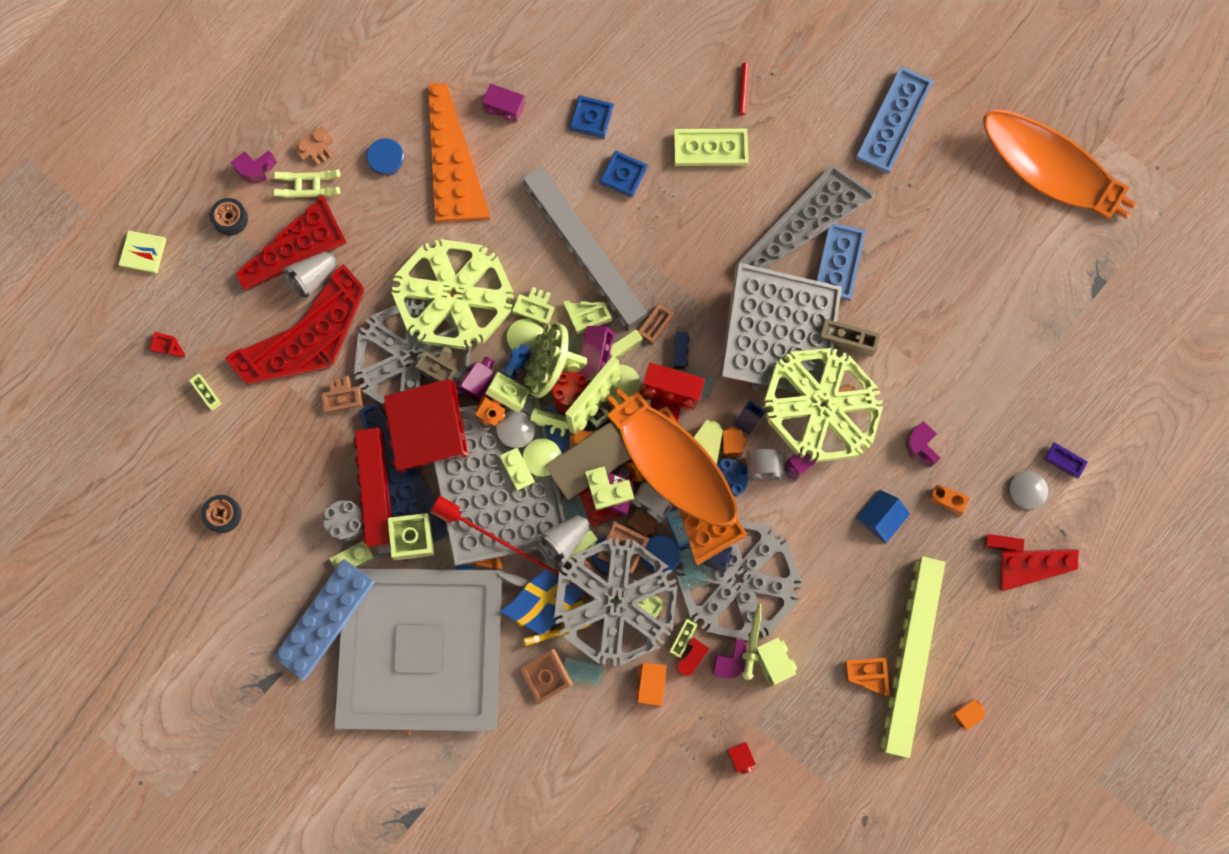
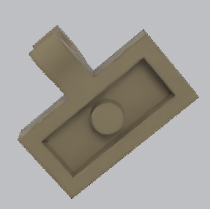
[415,347,458,381]

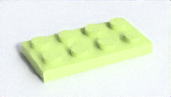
[674,129,749,166]
[565,356,622,435]

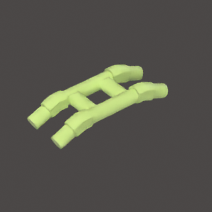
[273,169,340,199]

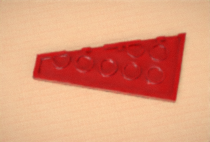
[236,194,347,291]

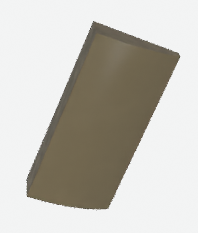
[545,422,631,500]

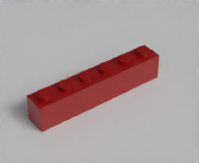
[353,428,391,549]

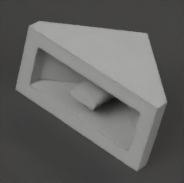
[587,405,612,431]

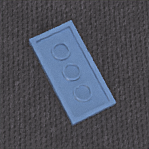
[816,223,866,301]

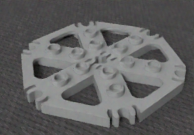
[354,298,472,405]
[676,519,802,642]
[554,537,677,666]

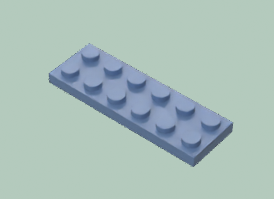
[856,66,934,174]
[274,559,375,680]

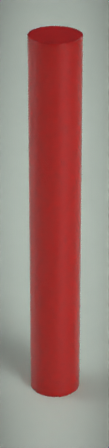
[738,63,749,116]

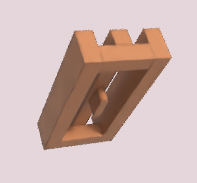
[638,303,675,345]

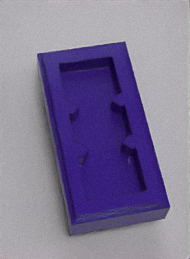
[1043,442,1088,479]

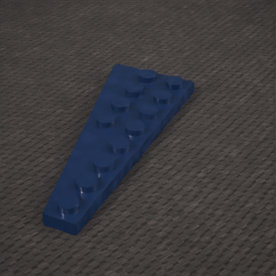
[359,401,448,562]

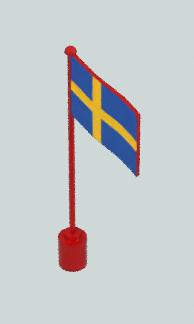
[430,495,589,635]

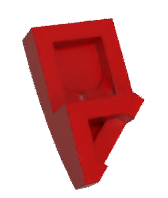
[150,332,186,358]

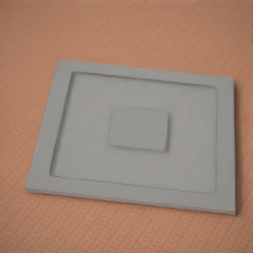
[335,569,502,732]

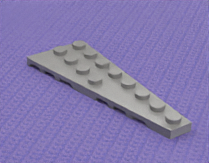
[735,164,875,269]

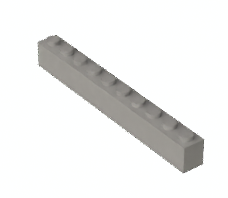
[523,167,647,330]

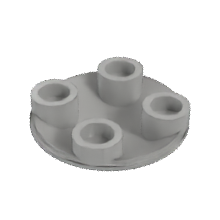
[496,411,535,448]
[1009,471,1048,510]

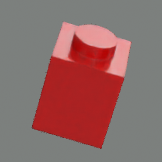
[726,742,756,775]

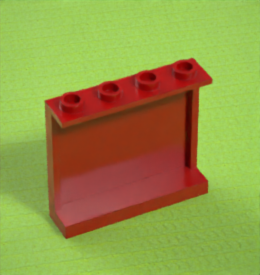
[383,379,469,473]

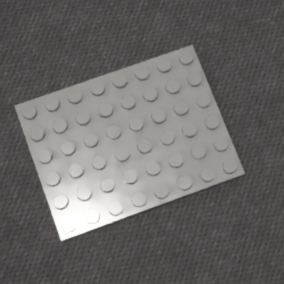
[434,396,566,566]

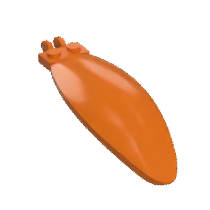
[983,109,1136,220]
[606,388,738,527]

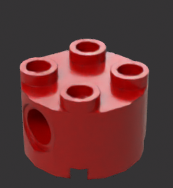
[552,372,589,416]

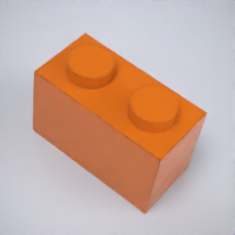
[634,662,667,707]

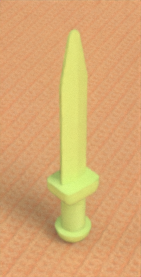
[742,603,761,680]

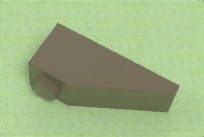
[820,319,880,357]

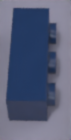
[673,332,690,370]

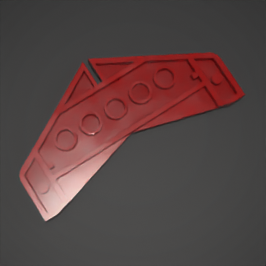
[225,264,365,384]

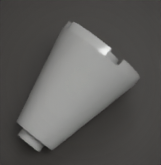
[282,252,336,300]
[535,516,589,568]

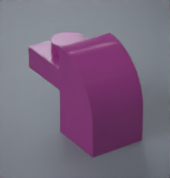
[230,150,277,183]
[906,421,941,467]
[712,637,747,678]

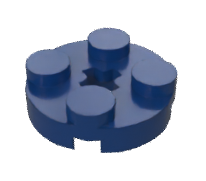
[501,344,532,380]

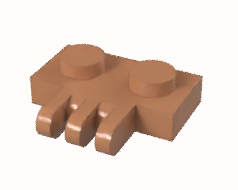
[292,126,334,165]
[321,376,363,413]

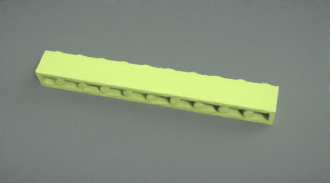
[880,556,945,758]

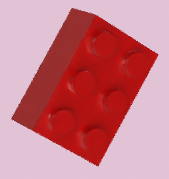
[639,362,705,411]

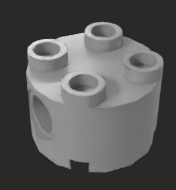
[746,449,785,480]
[630,479,673,523]
[323,500,365,543]

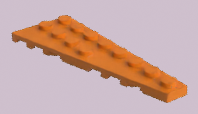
[428,83,490,223]
[659,406,748,566]

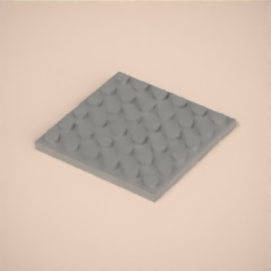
[719,263,842,393]

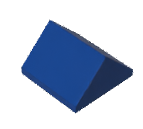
[856,490,910,544]

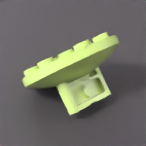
[524,323,587,398]

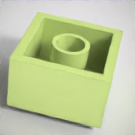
[388,513,434,560]
[755,637,797,687]

